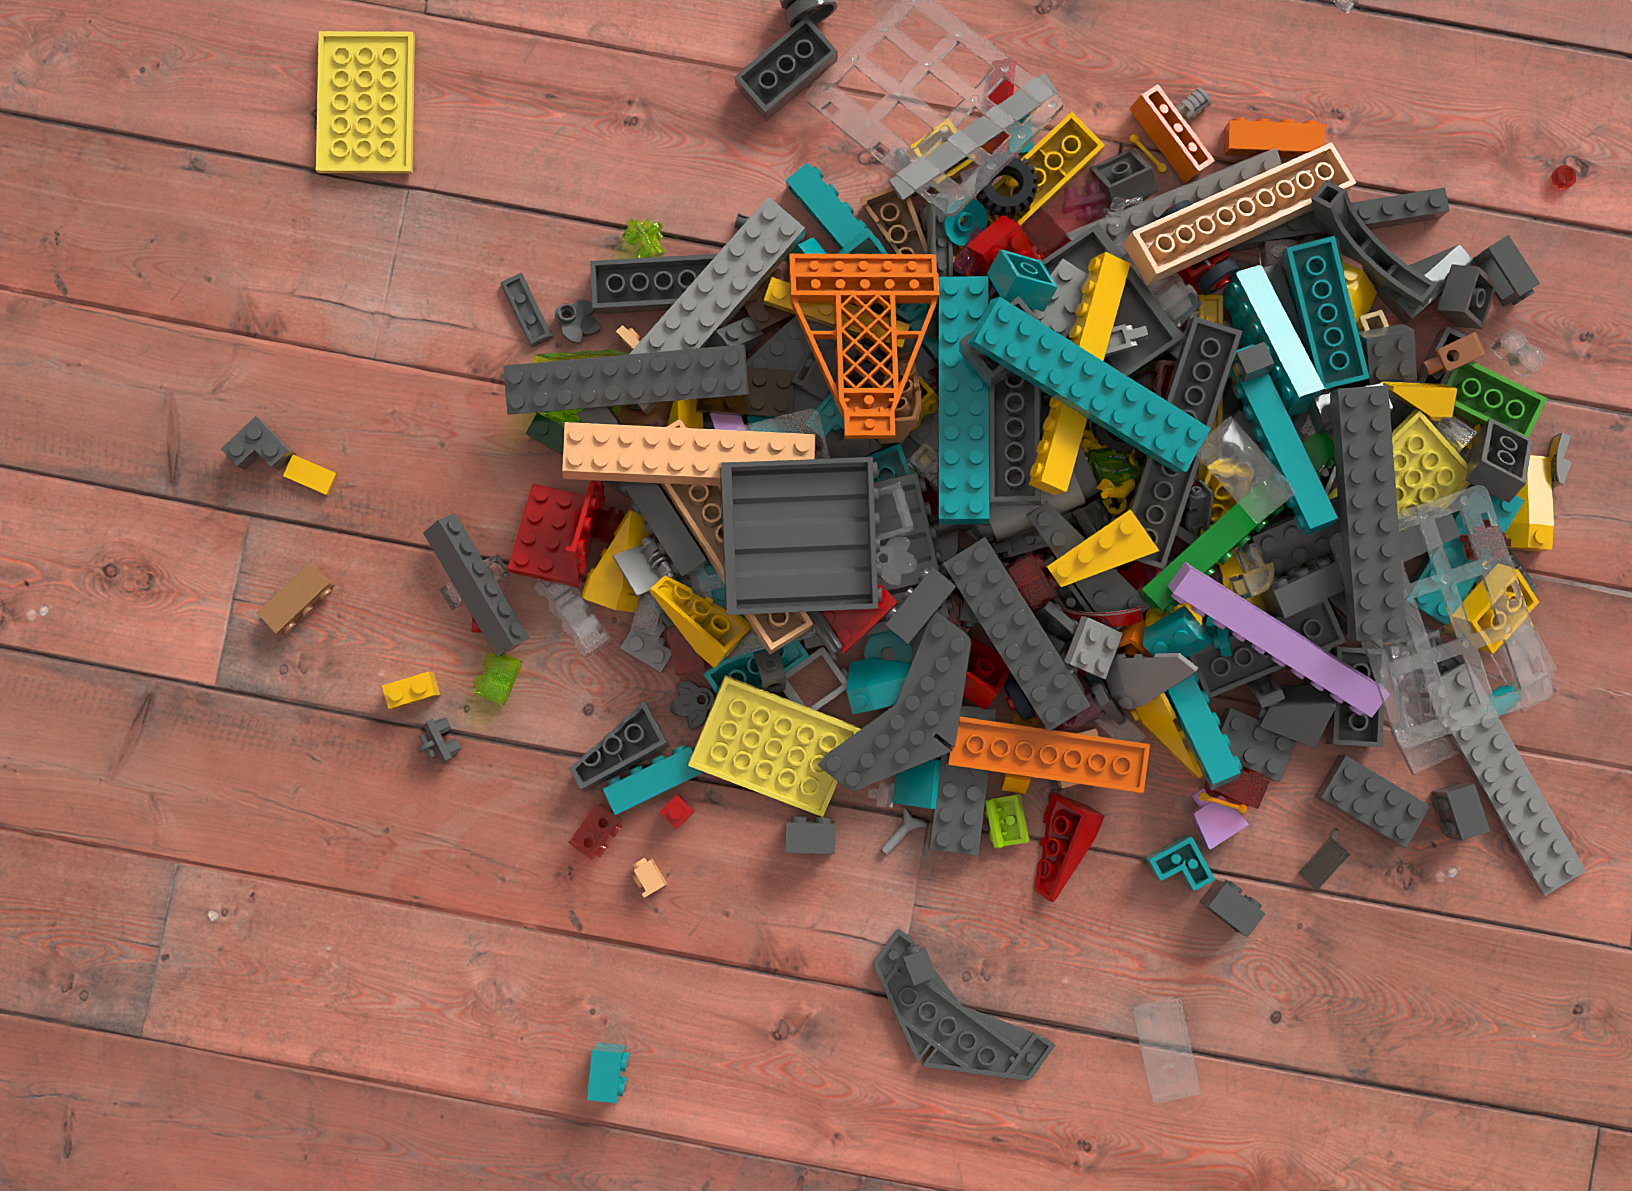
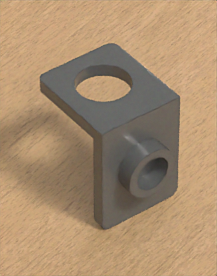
[755,650,786,693]

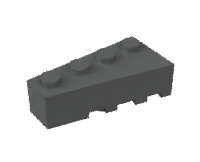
[569,701,670,792]

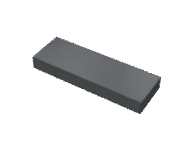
[500,272,553,347]

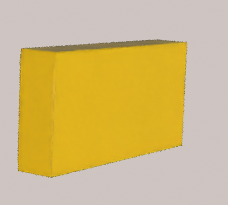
[283,454,338,495]

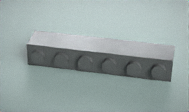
[423,514,529,657]

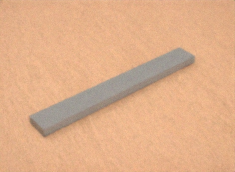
[889,73,1058,202]

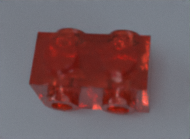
[568,802,623,860]

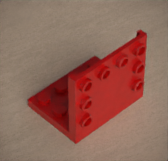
[507,480,606,588]

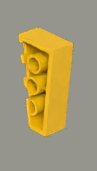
[1047,509,1159,587]

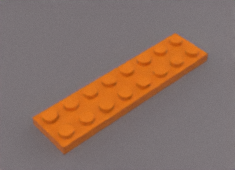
[948,717,1150,793]

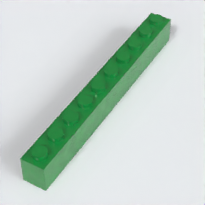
[1140,432,1335,616]

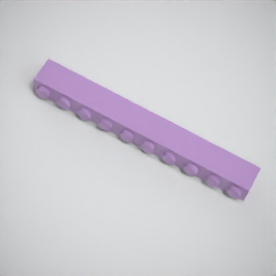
[1168,562,1389,718]

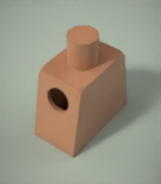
[1423,332,1486,375]

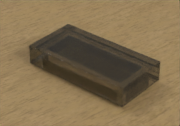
[1298,837,1350,890]

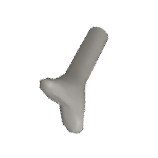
[881,807,928,855]

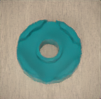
[864,630,912,663]

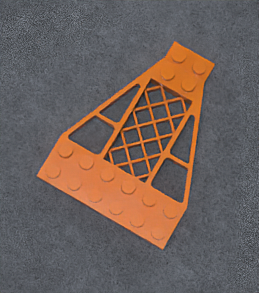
[789,254,939,439]

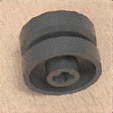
[779,0,837,28]

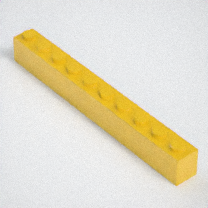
[1029,252,1131,495]

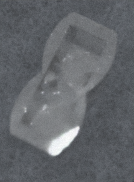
[1490,328,1547,378]

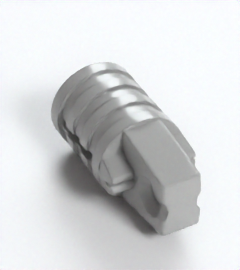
[1175,87,1212,123]

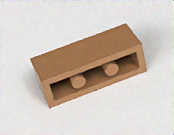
[257,563,335,635]

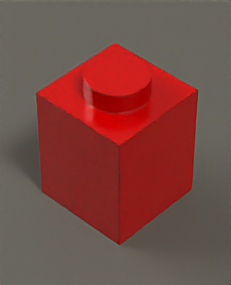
[660,794,695,829]

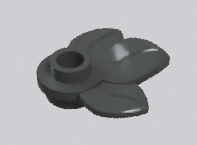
[555,300,600,343]
[670,681,715,729]

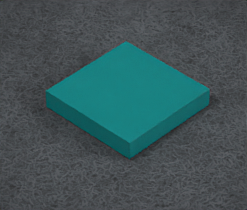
[892,759,941,809]

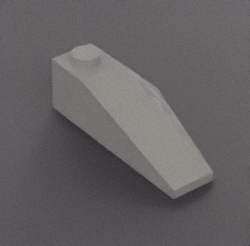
[1106,653,1198,710]

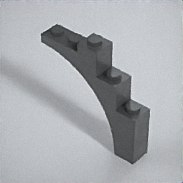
[1311,180,1438,307]

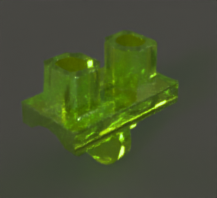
[622,218,666,258]

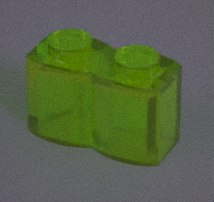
[473,651,523,706]

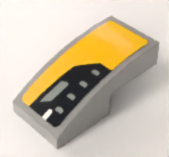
[1549,433,1572,487]

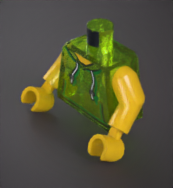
[1080,430,1145,501]

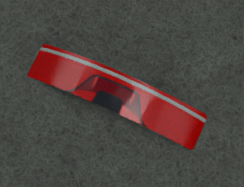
[1062,606,1143,628]

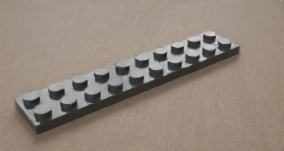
[503,344,749,415]

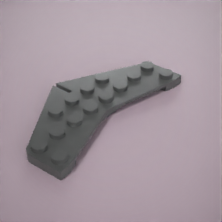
[818,611,971,791]
[874,928,1056,1080]

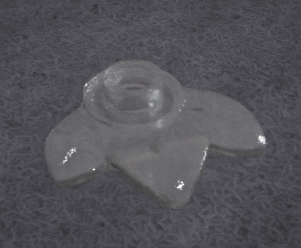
[876,537,919,586]

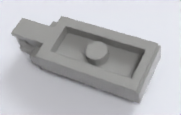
[1105,324,1148,357]

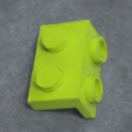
[984,794,1030,848]

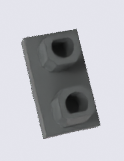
[417,718,461,764]

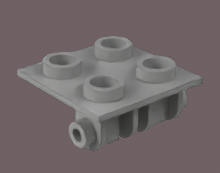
[612,537,677,596]

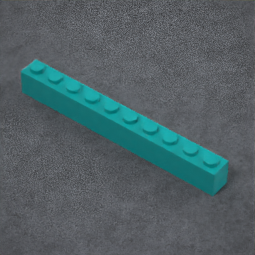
[786,162,939,365]

